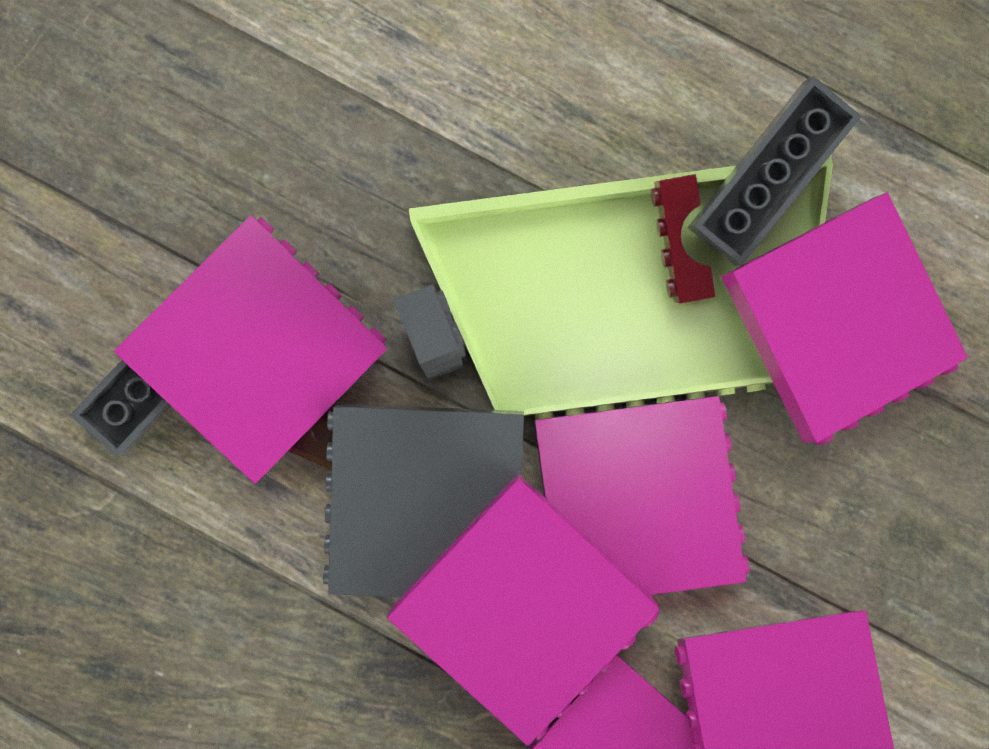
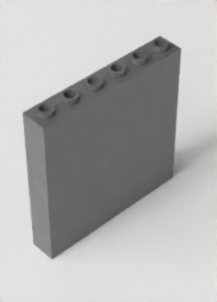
[323,404,524,597]

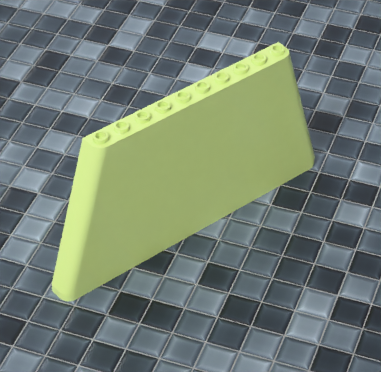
[409,155,833,420]

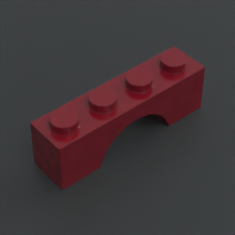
[651,174,716,304]

